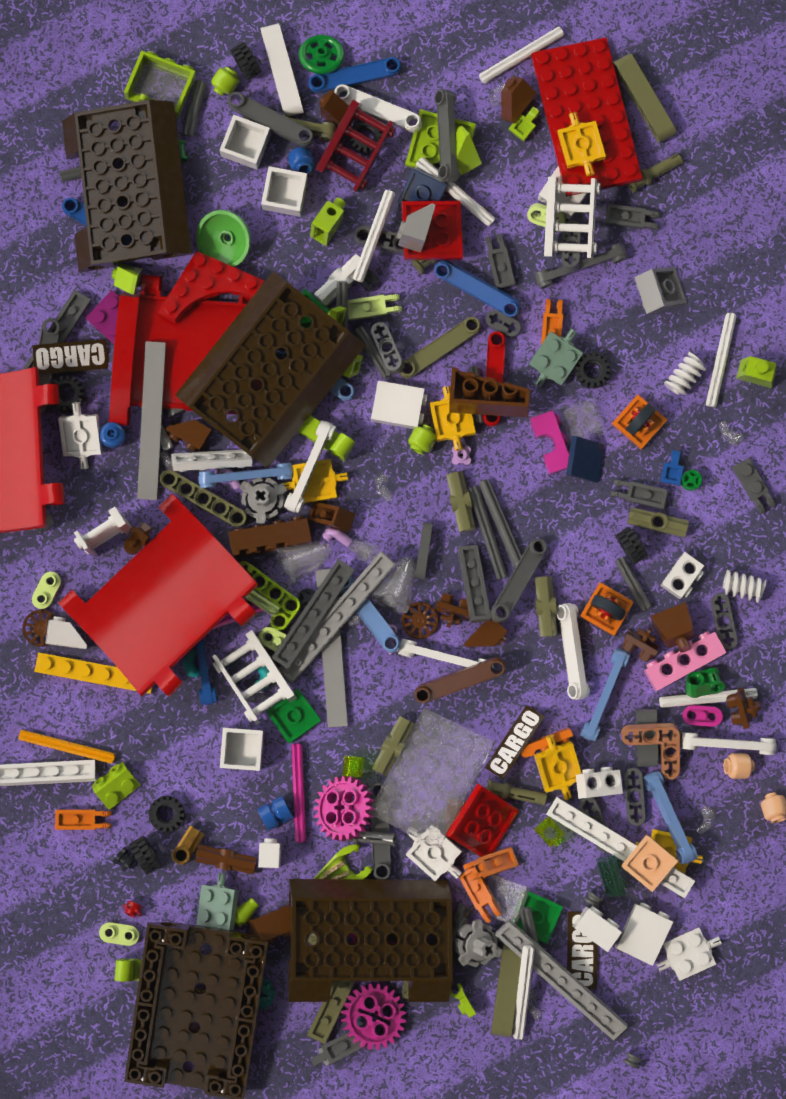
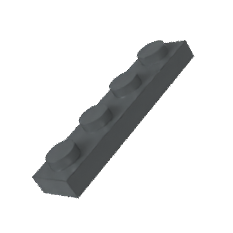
[457,545,491,623]

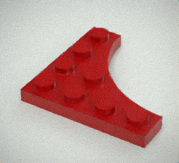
[158,251,265,324]

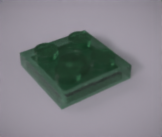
[596,855,627,897]

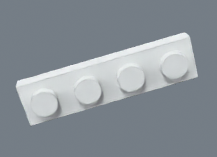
[171,449,252,472]

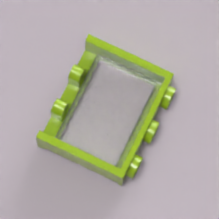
[124,50,196,119]

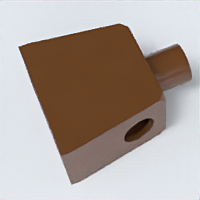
[651,602,694,652]

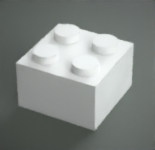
[220,115,271,170]
[261,167,308,217]
[220,728,264,771]
[572,906,622,952]

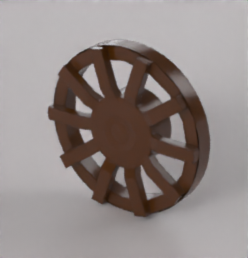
[401,602,438,639]
[22,610,56,647]

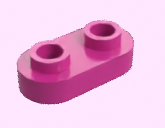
[682,705,723,727]

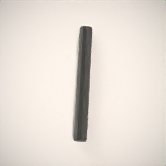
[479,479,522,568]
[468,486,507,580]

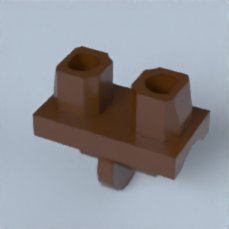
[123,522,152,555]
[435,593,470,628]
[622,627,659,662]
[726,688,761,729]

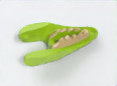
[314,844,373,879]

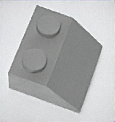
[396,203,436,252]
[634,267,687,314]

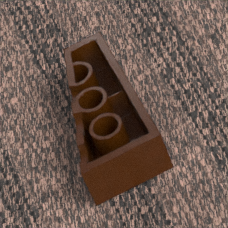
[449,367,530,418]
[228,516,312,559]
[247,904,291,944]

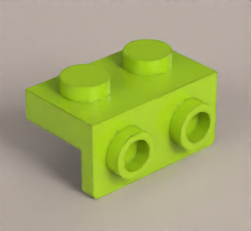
[91,762,141,810]

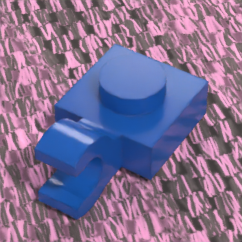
[660,450,684,486]

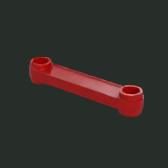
[483,331,506,427]

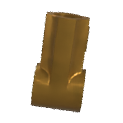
[172,826,205,865]

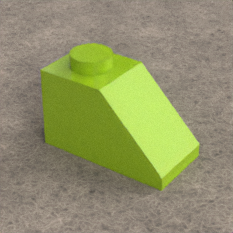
[455,126,482,175]
[112,263,143,295]

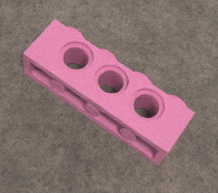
[644,631,726,692]

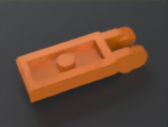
[541,299,563,344]
[520,727,573,758]
[55,810,112,830]
[463,847,519,882]
[459,866,502,923]

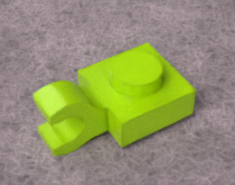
[508,107,540,142]
[450,983,476,1018]

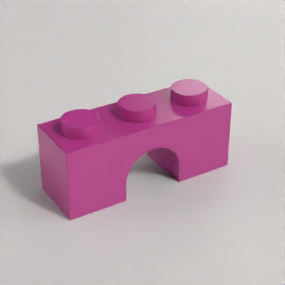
[530,411,570,476]

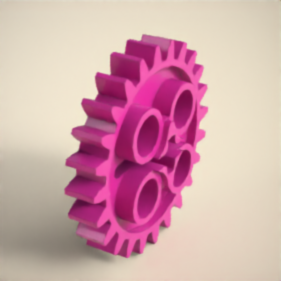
[313,776,375,842]
[341,984,406,1050]

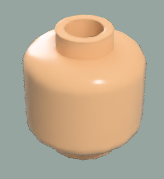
[723,753,755,779]
[761,792,786,824]

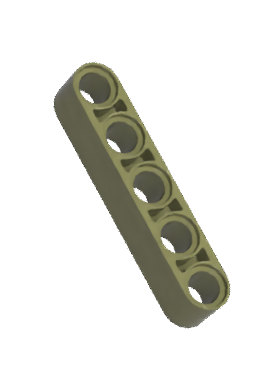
[613,53,677,143]
[160,470,247,528]
[491,943,521,1038]

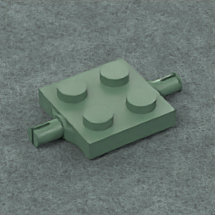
[529,328,583,388]
[196,873,239,930]

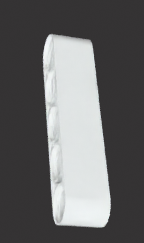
[260,23,304,117]

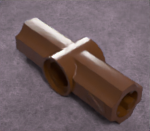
[195,844,257,875]

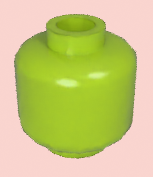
[211,66,240,96]
[408,424,437,455]

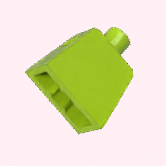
[310,197,346,246]
[736,356,777,388]

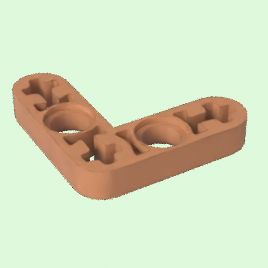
[621,723,680,780]

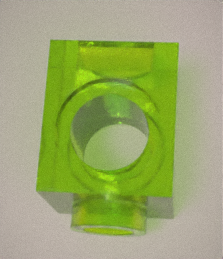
[342,756,364,778]
[533,816,565,847]

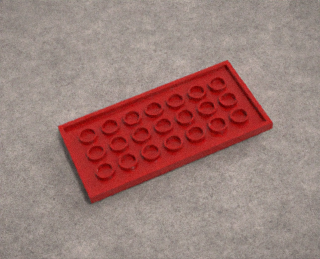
[531,37,642,197]

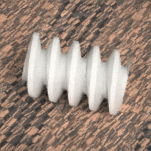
[664,352,706,395]
[722,570,766,603]

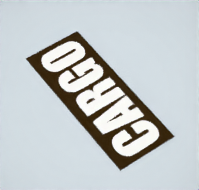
[32,339,108,374]
[485,705,545,779]
[567,911,597,989]

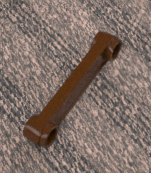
[414,657,506,703]

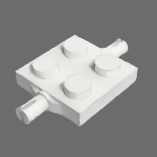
[58,402,103,469]
[405,824,462,881]
[656,928,722,981]

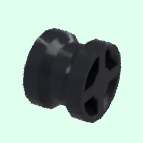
[357,268,380,292]
[298,588,315,608]
[112,846,136,872]

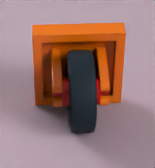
[612,394,667,450]
[580,582,634,636]

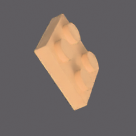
[621,834,678,892]

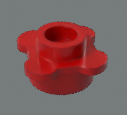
[123,901,142,918]

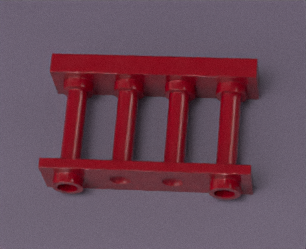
[316,100,396,192]

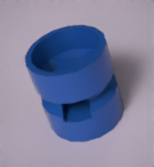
[257,796,294,831]

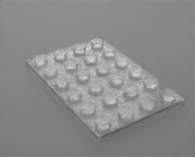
[369,708,495,849]

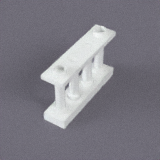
[544,177,600,259]
[74,507,131,557]
[212,630,297,725]

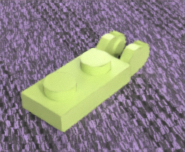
[348,294,402,321]

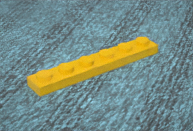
[34,652,153,694]

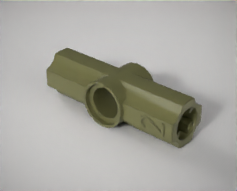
[446,471,475,533]
[627,507,689,538]
[534,576,557,637]
[372,716,414,776]

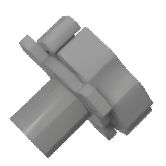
[239,478,287,524]
[453,919,503,967]

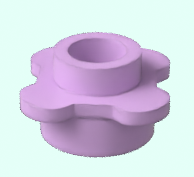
[452,446,471,465]

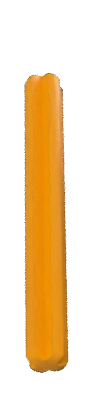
[19,730,115,764]

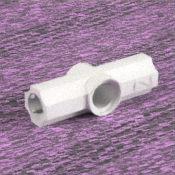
[314,254,360,307]

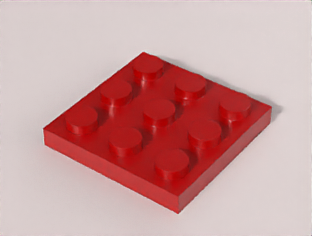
[401,201,463,260]
[446,783,519,857]

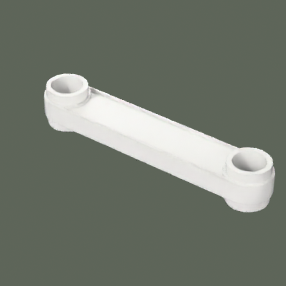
[334,84,422,133]
[284,420,336,513]
[557,603,590,700]
[398,639,494,668]
[681,732,777,755]

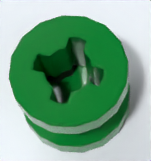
[681,470,702,491]

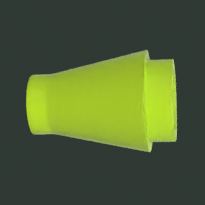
[235,898,259,927]

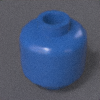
[288,147,315,175]
[99,422,126,449]

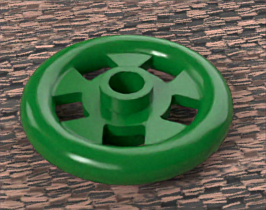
[299,35,345,74]

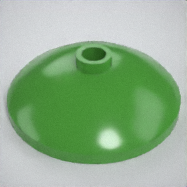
[196,210,251,267]

